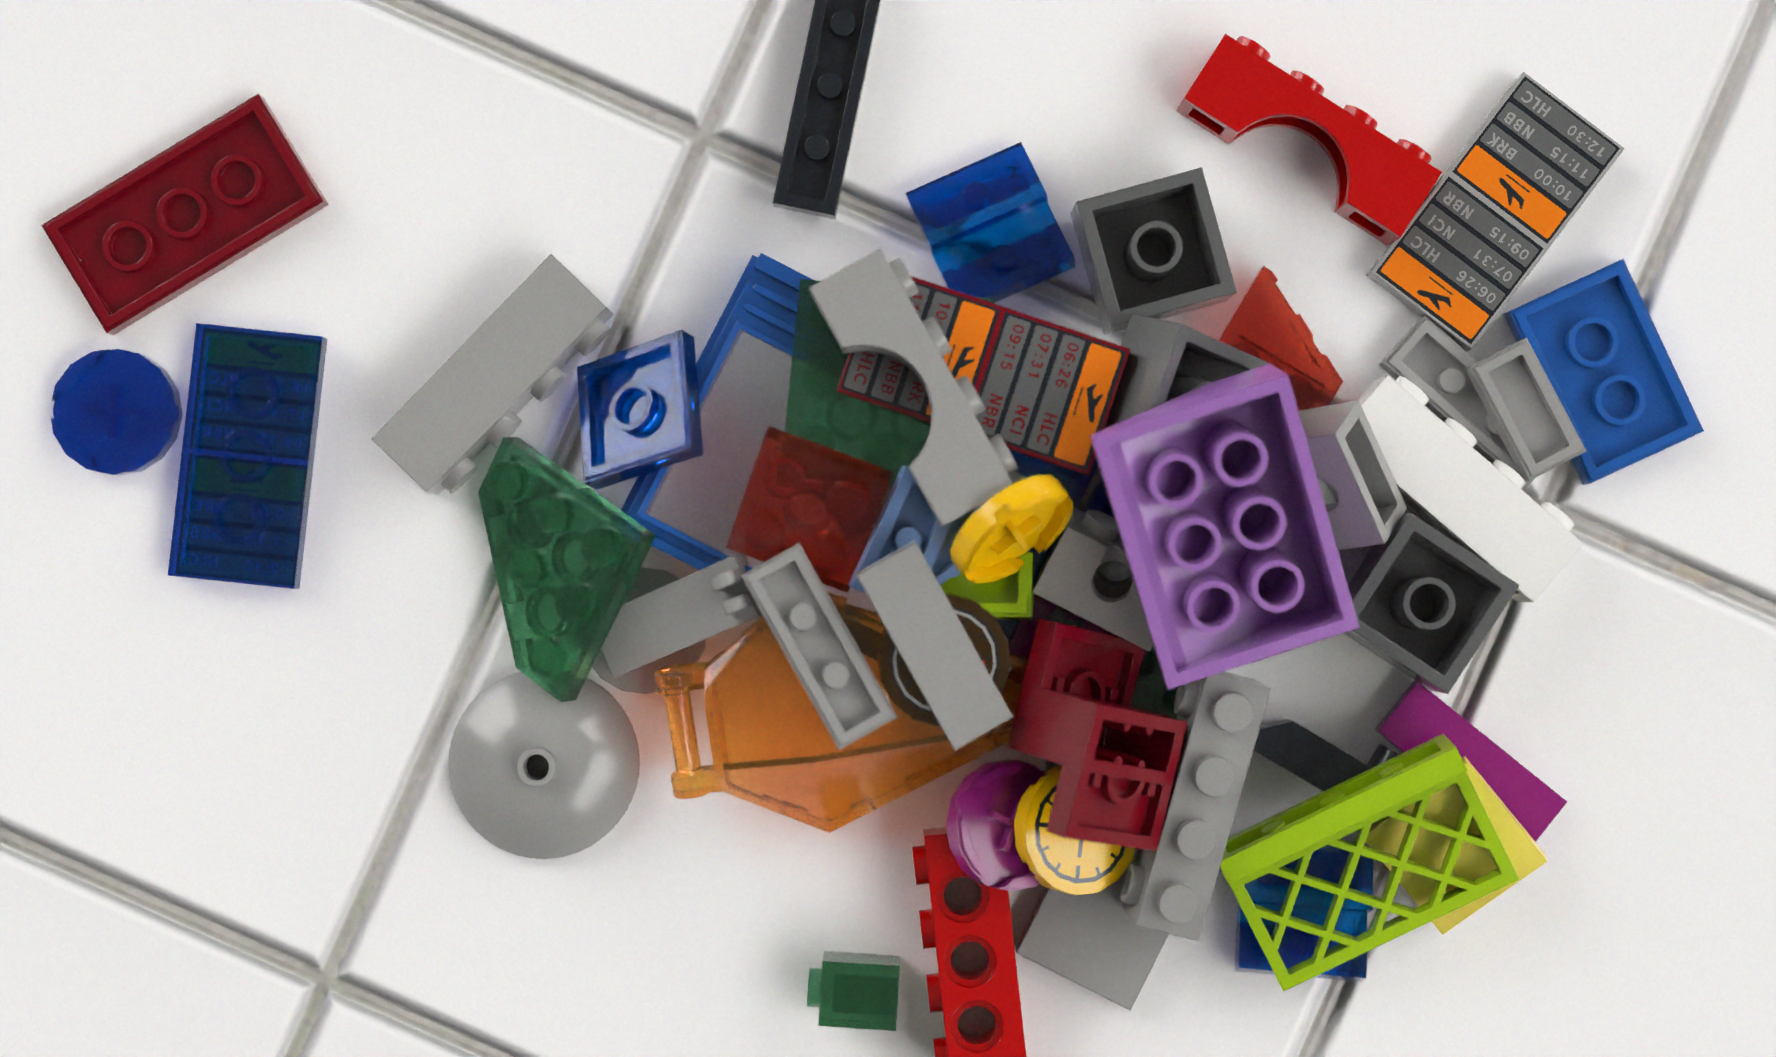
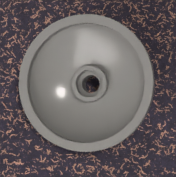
[448,668,640,859]

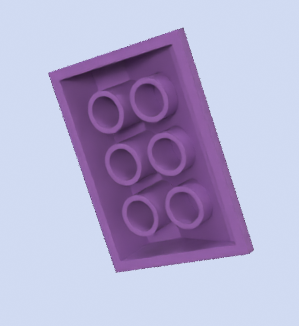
[1090,364,1360,690]

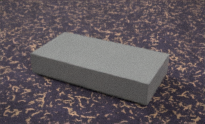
[1465,338,1586,481]

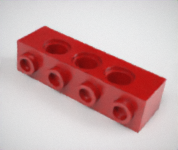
[912,827,1026,1057]

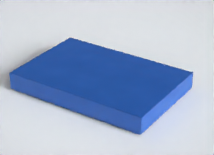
[1503,259,1704,485]

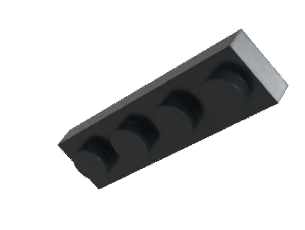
[773,0,881,220]

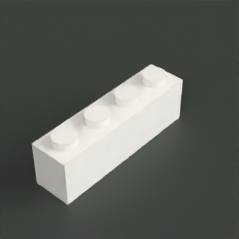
[1358,375,1584,602]

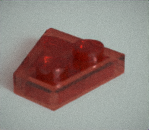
[1218,266,1343,411]

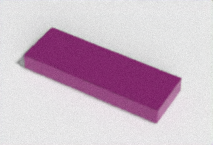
[1374,681,1567,842]

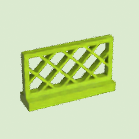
[1220,734,1519,992]

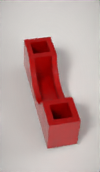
[1176,34,1442,246]

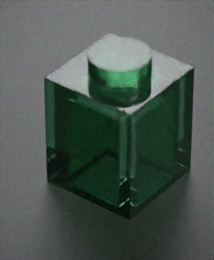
[807,951,900,1031]

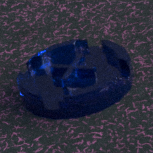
[51,349,183,476]

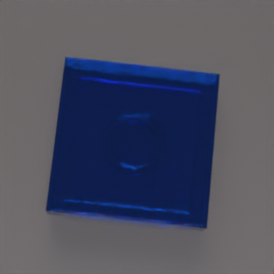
[577,329,703,490]

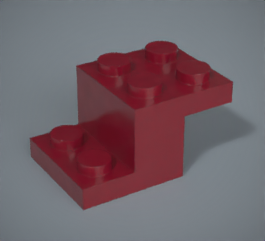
[1008,618,1187,851]

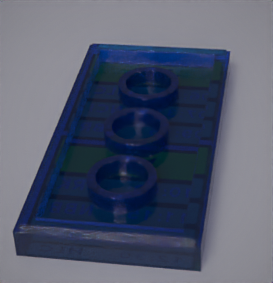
[168,323,328,589]

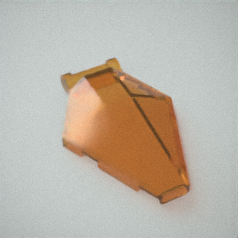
[654,592,1029,833]

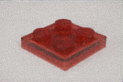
[726,426,893,593]

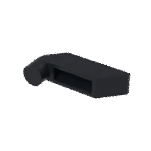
[1253,719,1400,791]

